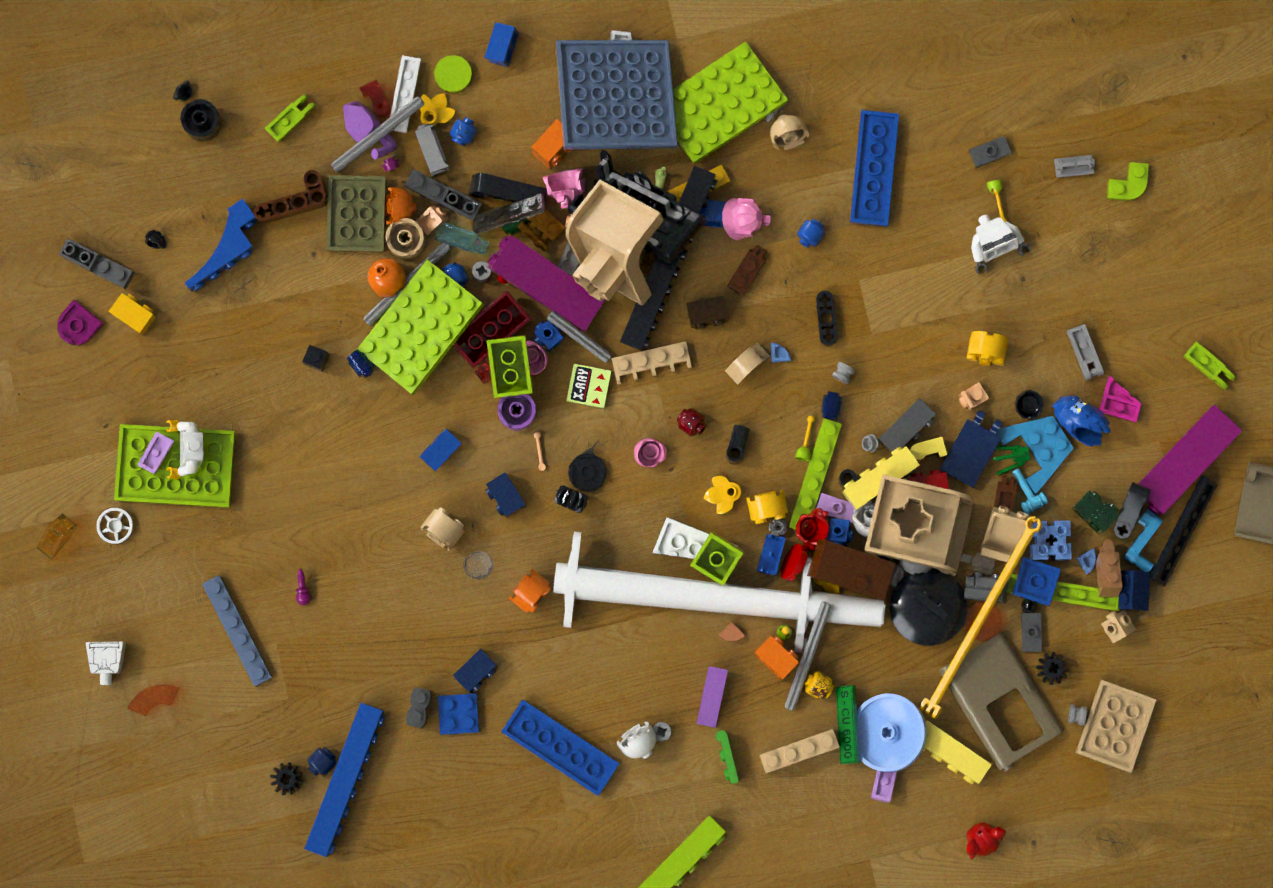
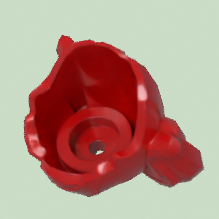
[796,508,829,551]
[966,822,1006,859]

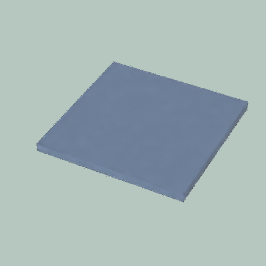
[556,40,678,149]

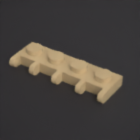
[611,341,692,385]

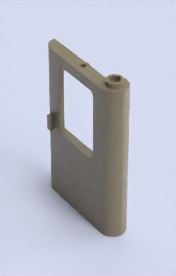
[1234,462,1273,544]
[938,631,1063,772]

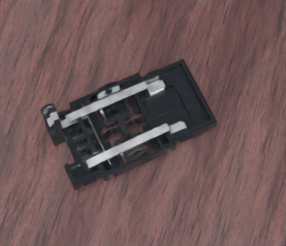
[567,149,706,264]

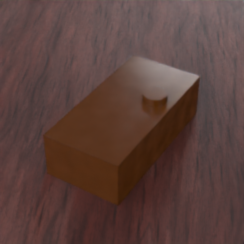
[807,539,896,600]

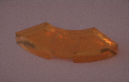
[127,685,178,716]

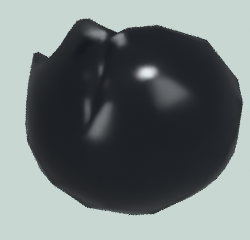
[1014,390,1044,419]

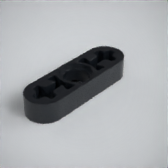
[816,291,837,347]

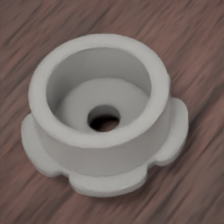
[862,434,879,453]
[769,519,787,537]

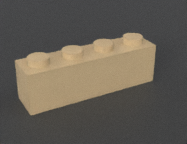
[759,729,839,773]

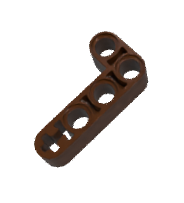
[254,170,328,224]

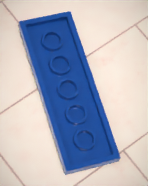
[850,110,899,227]
[501,699,619,796]

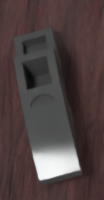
[404,169,482,220]
[58,238,135,290]

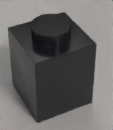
[302,345,329,372]

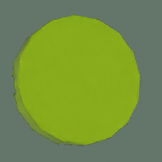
[434,55,472,93]

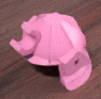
[543,168,585,209]
[722,198,771,240]

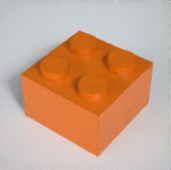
[531,119,572,169]
[754,636,799,681]

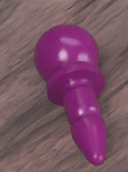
[296,569,311,606]

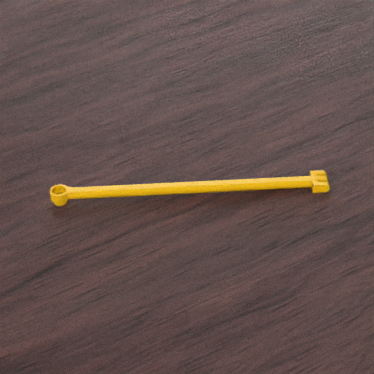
[919,516,1042,719]

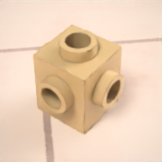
[1101,610,1136,643]

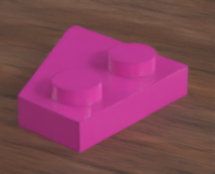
[1099,376,1141,423]

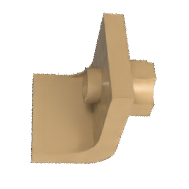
[566,180,664,306]
[865,474,974,577]

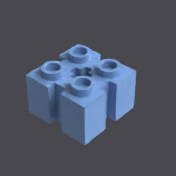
[1030,520,1072,561]

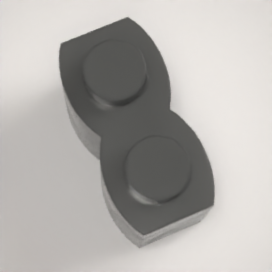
[406,687,432,728]

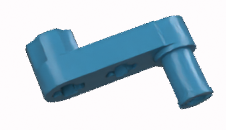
[1123,508,1163,572]

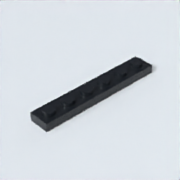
[1150,476,1217,587]

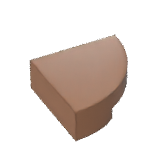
[718,622,745,641]

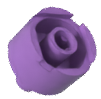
[497,394,537,431]

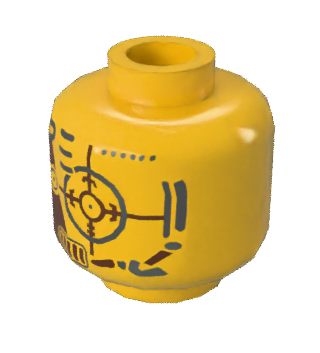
[804,671,834,700]

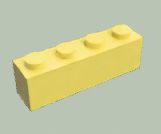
[842,446,920,511]
[923,720,992,785]

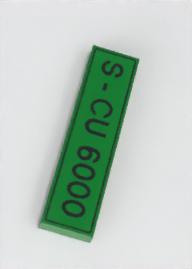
[836,685,860,765]

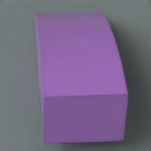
[697,666,728,728]

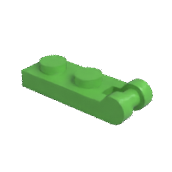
[715,730,739,784]

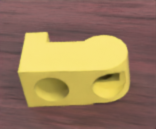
[910,437,947,462]

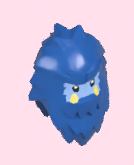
[1052,395,1110,447]

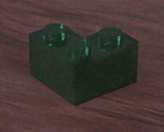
[1071,490,1120,535]

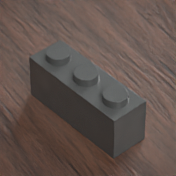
[878,398,936,453]

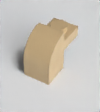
[725,342,770,385]

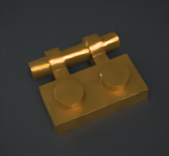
[517,202,565,252]

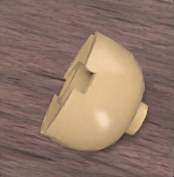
[770,115,809,150]

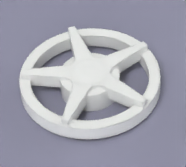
[97,508,133,544]

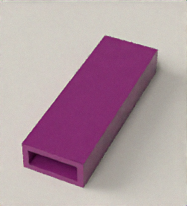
[487,236,605,332]
[1138,405,1242,515]

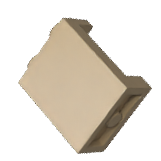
[980,506,1029,565]

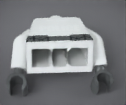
[971,214,1031,274]

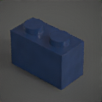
[485,472,526,518]
[1118,570,1150,611]
[452,648,497,693]

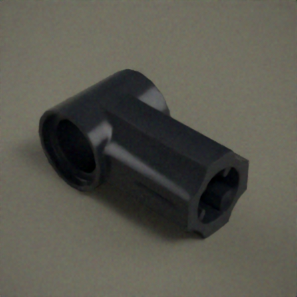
[726,425,750,465]

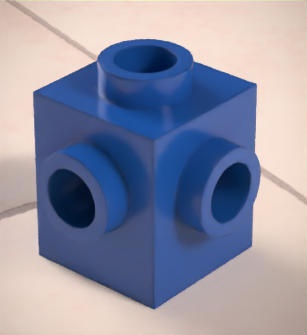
[534,320,564,352]
[827,518,854,547]

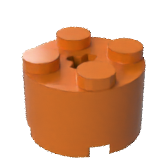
[508,568,551,613]

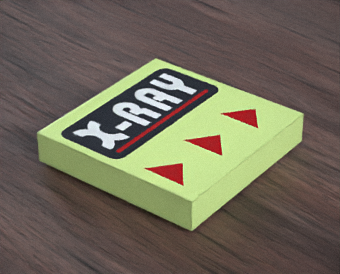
[566,364,611,409]

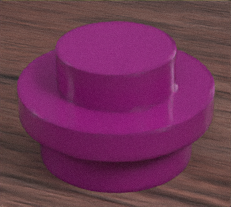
[381,157,400,172]

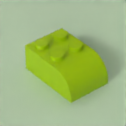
[487,335,533,398]

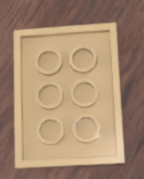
[1075,680,1156,773]

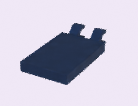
[940,410,1003,488]

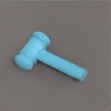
[1013,468,1048,514]

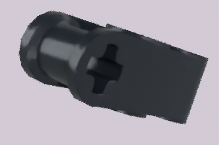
[1114,482,1151,539]

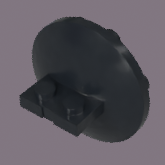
[889,569,967,646]

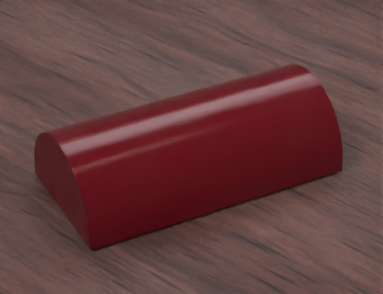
[453,290,531,369]

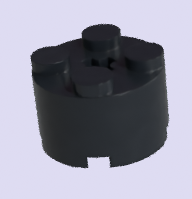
[180,99,221,141]

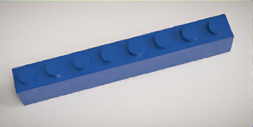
[304,703,385,857]

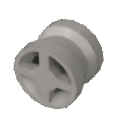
[472,261,492,282]
[832,362,855,384]
[1068,704,1087,726]
[653,722,671,742]

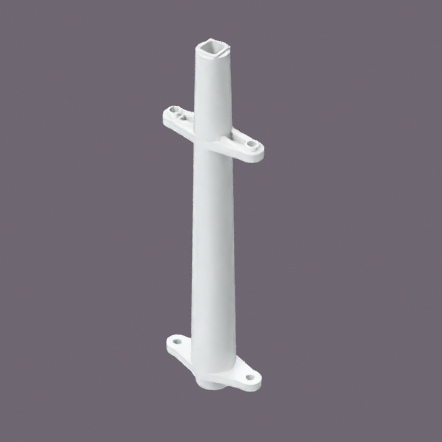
[553,531,886,653]

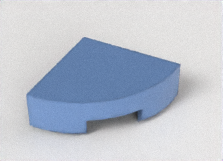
[770,343,791,363]
[1076,548,1096,575]

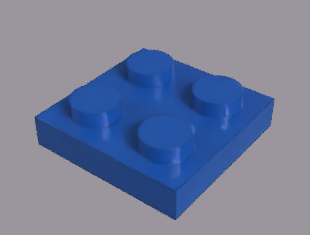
[1012,557,1061,606]
[438,693,479,735]

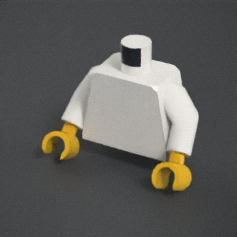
[166,420,203,480]

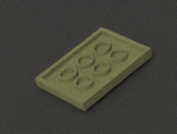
[326,175,386,252]

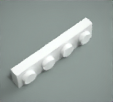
[390,55,421,133]

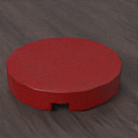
[781,544,808,581]

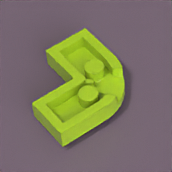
[1107,162,1149,201]

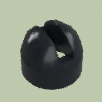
[1021,599,1037,613]

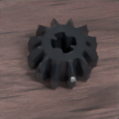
[554,485,588,513]
[1036,652,1069,685]
[270,762,303,795]

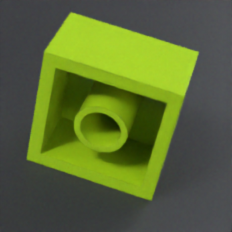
[690,531,744,586]

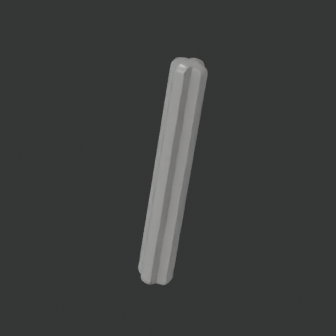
[547,311,611,362]

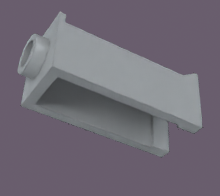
[415,124,450,177]

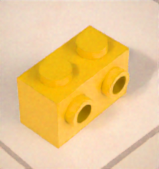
[108,293,156,336]

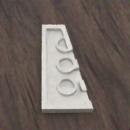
[653,517,738,559]

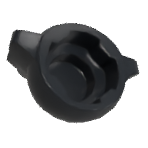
[173,80,192,101]
[145,230,166,249]

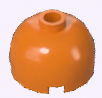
[385,187,416,225]
[367,258,407,297]

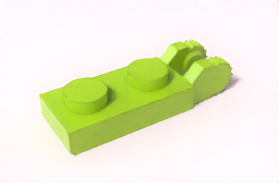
[265,94,316,143]
[1183,341,1236,390]

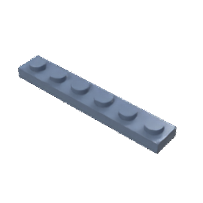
[202,575,272,687]

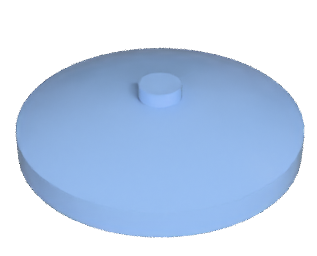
[857,694,927,772]

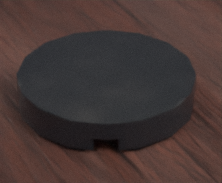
[568,453,606,492]

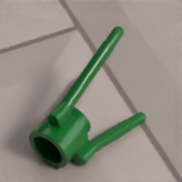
[993,445,1030,475]

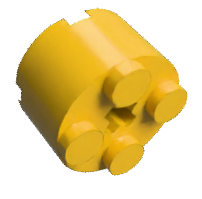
[966,331,1008,366]
[746,490,789,524]

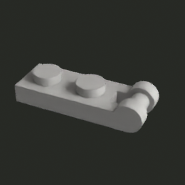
[1066,324,1104,381]

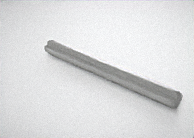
[331,96,424,172]
[363,241,451,326]
[785,601,831,711]

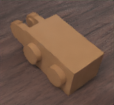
[1096,539,1122,597]

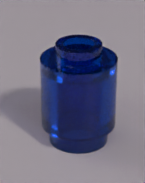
[347,349,374,378]
[821,392,842,420]

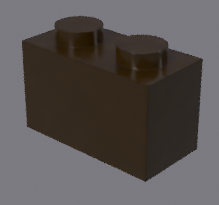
[686,296,729,330]

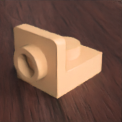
[416,204,449,235]
[959,382,989,411]

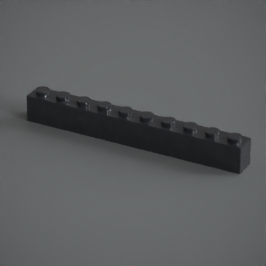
[620,165,718,351]

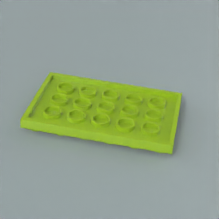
[673,41,788,165]
[357,259,485,395]
[114,424,235,508]

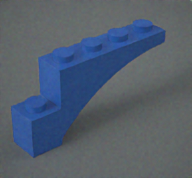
[185,199,257,292]

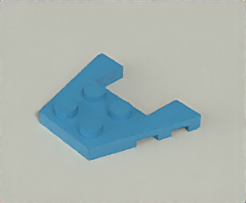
[996,416,1073,494]

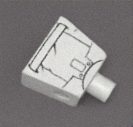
[86,642,126,685]

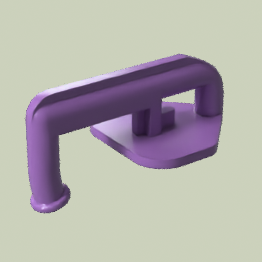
[343,101,397,160]

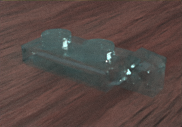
[435,222,489,254]

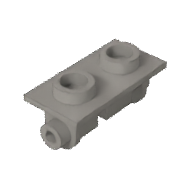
[1054,155,1095,178]

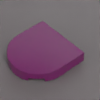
[57,300,104,345]

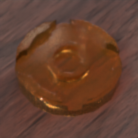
[963,602,1002,641]

